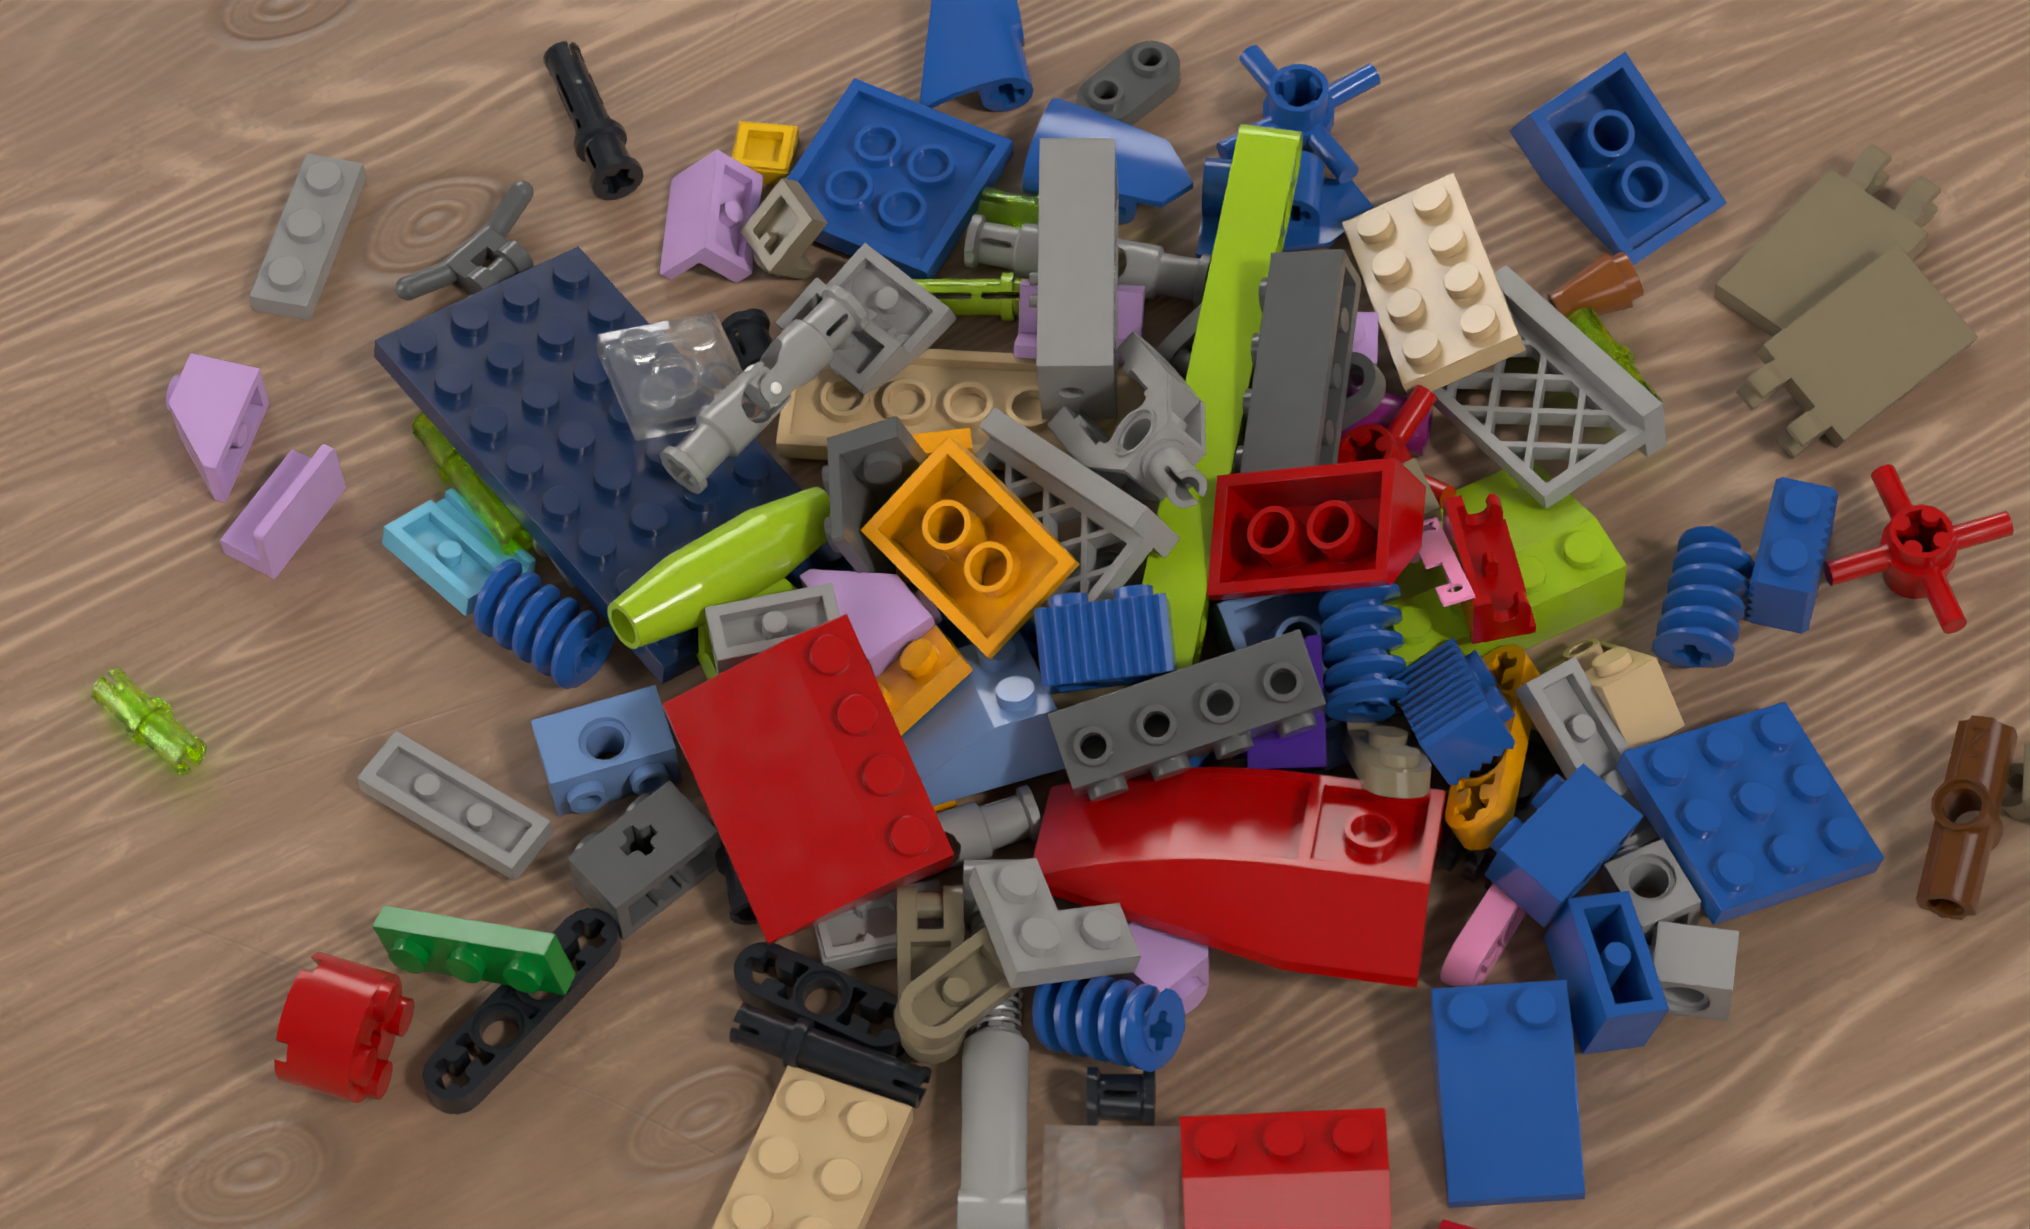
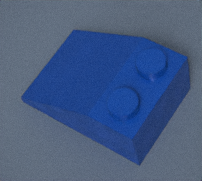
[1509,51,1727,265]
[1429,980,1585,1208]

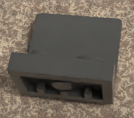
[822,416,928,574]

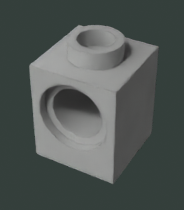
[1601,838,1701,946]
[1648,921,1739,1021]

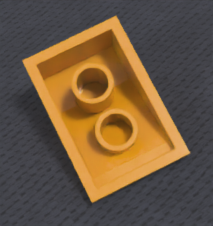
[861,436,1080,659]

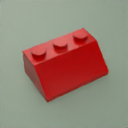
[1207,458,1426,601]
[1180,1108,1392,1229]

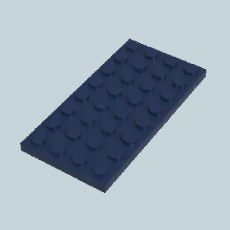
[374,246,854,684]

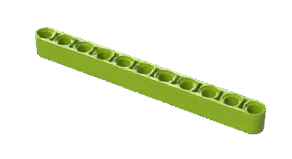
[1124,124,1303,688]

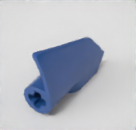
[919,0,1033,112]
[1022,98,1193,225]
[1196,151,1374,259]

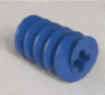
[1652,526,1755,668]
[474,558,615,689]
[1319,583,1408,723]
[1032,976,1185,1072]

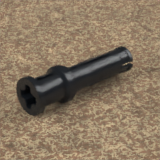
[543,41,644,200]

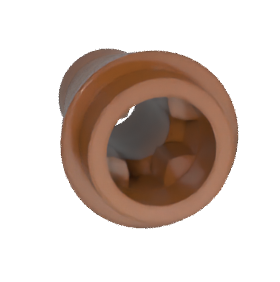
[1547,251,1644,323]

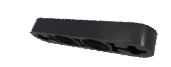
[423,908,622,1114]

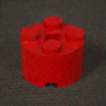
[274,952,414,1103]

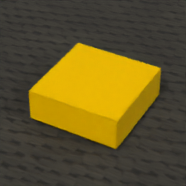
[731,121,800,185]

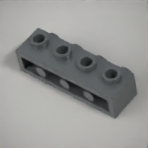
[1235,249,1362,473]
[1047,629,1326,802]

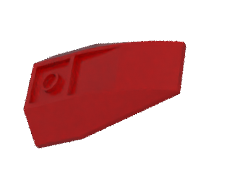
[1033,767,1448,988]

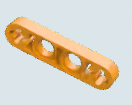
[1445,644,1540,851]

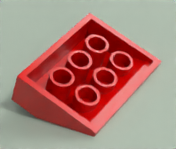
[662,614,955,945]

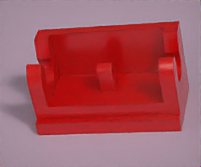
[1443,493,1536,644]

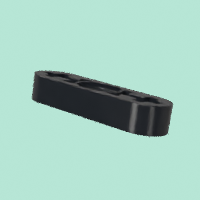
[734,942,906,1058]

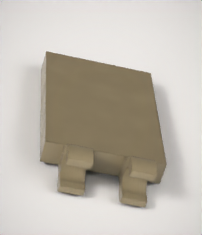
[1714,144,1941,337]
[1736,243,1978,459]

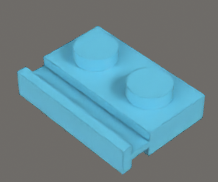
[382,488,536,616]

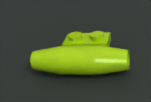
[607,487,830,680]

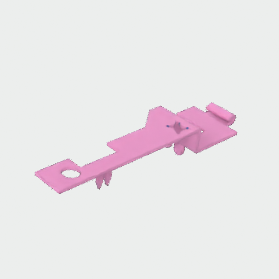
[1410,517,1476,607]

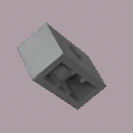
[567,781,722,940]

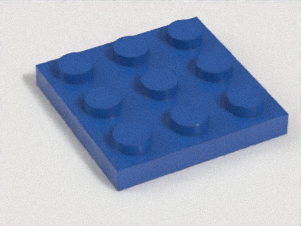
[787,78,1014,279]
[1616,702,1884,925]

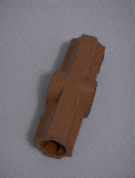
[1916,715,2018,920]

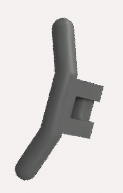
[395,180,534,301]

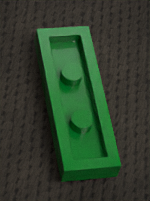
[373,906,576,995]

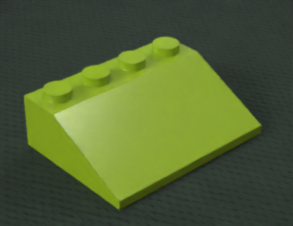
[1383,461,1627,706]

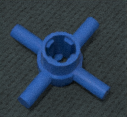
[1216,45,1381,183]

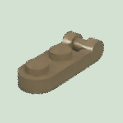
[1341,713,1431,799]
[897,885,966,1064]
[894,926,1023,1050]

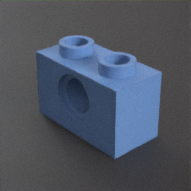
[531,685,682,817]

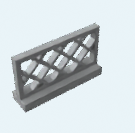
[1390,265,1667,509]
[976,407,1181,624]

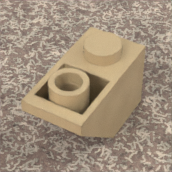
[1545,638,1685,749]

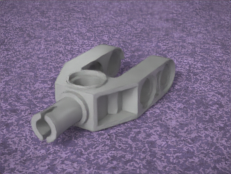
[1047,331,1207,508]

